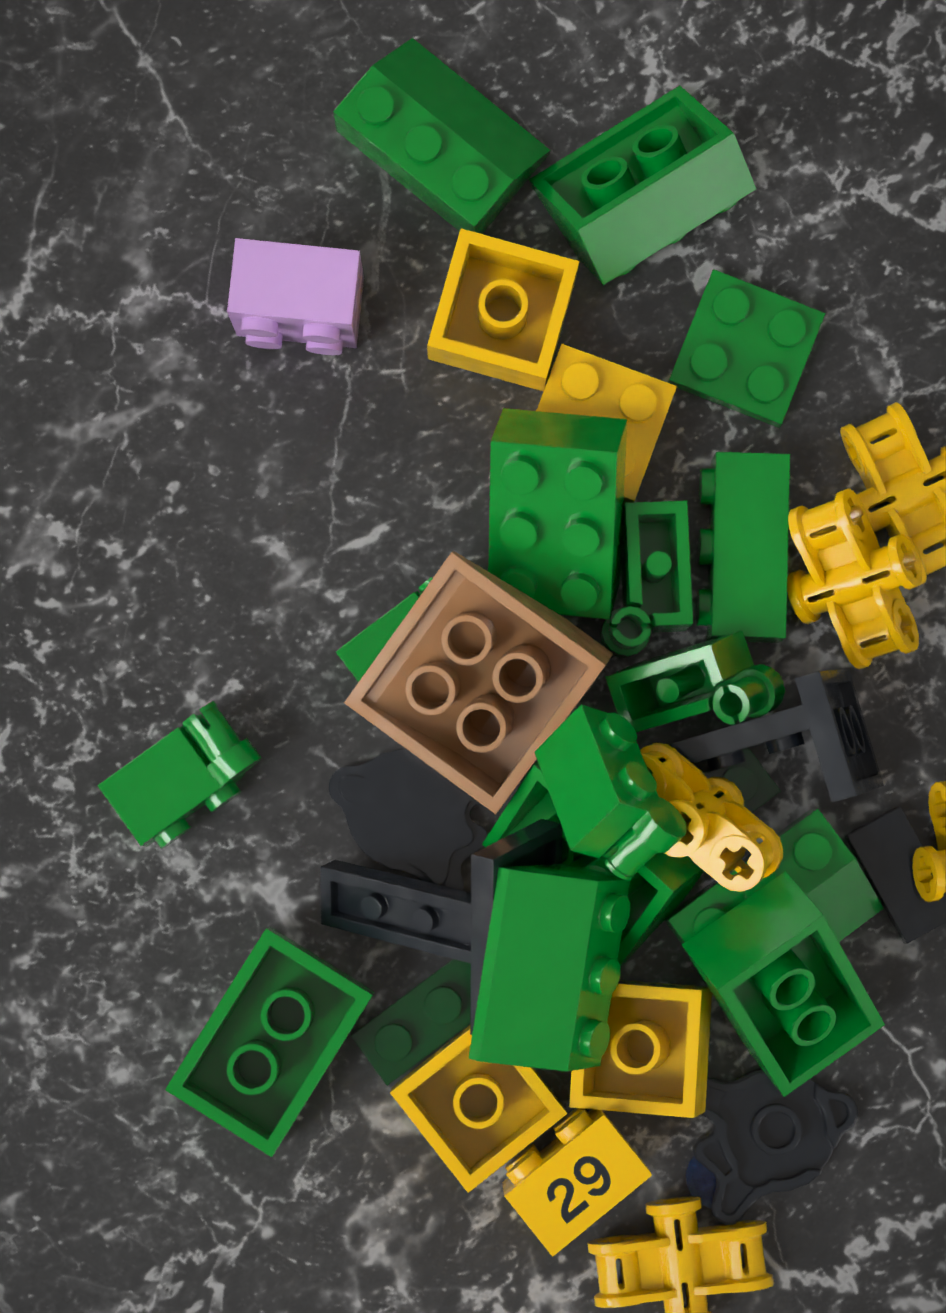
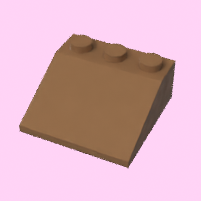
[344,551,613,814]

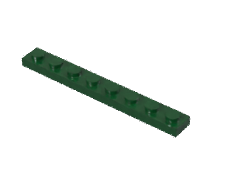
[351,748,781,1086]

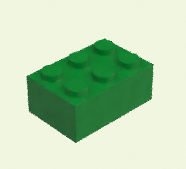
[488,408,627,619]
[682,871,885,1097]
[165,927,375,1157]

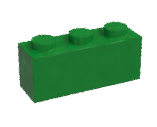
[696,452,790,643]

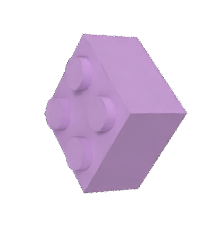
[227,238,364,355]

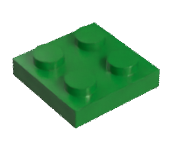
[668,269,826,428]

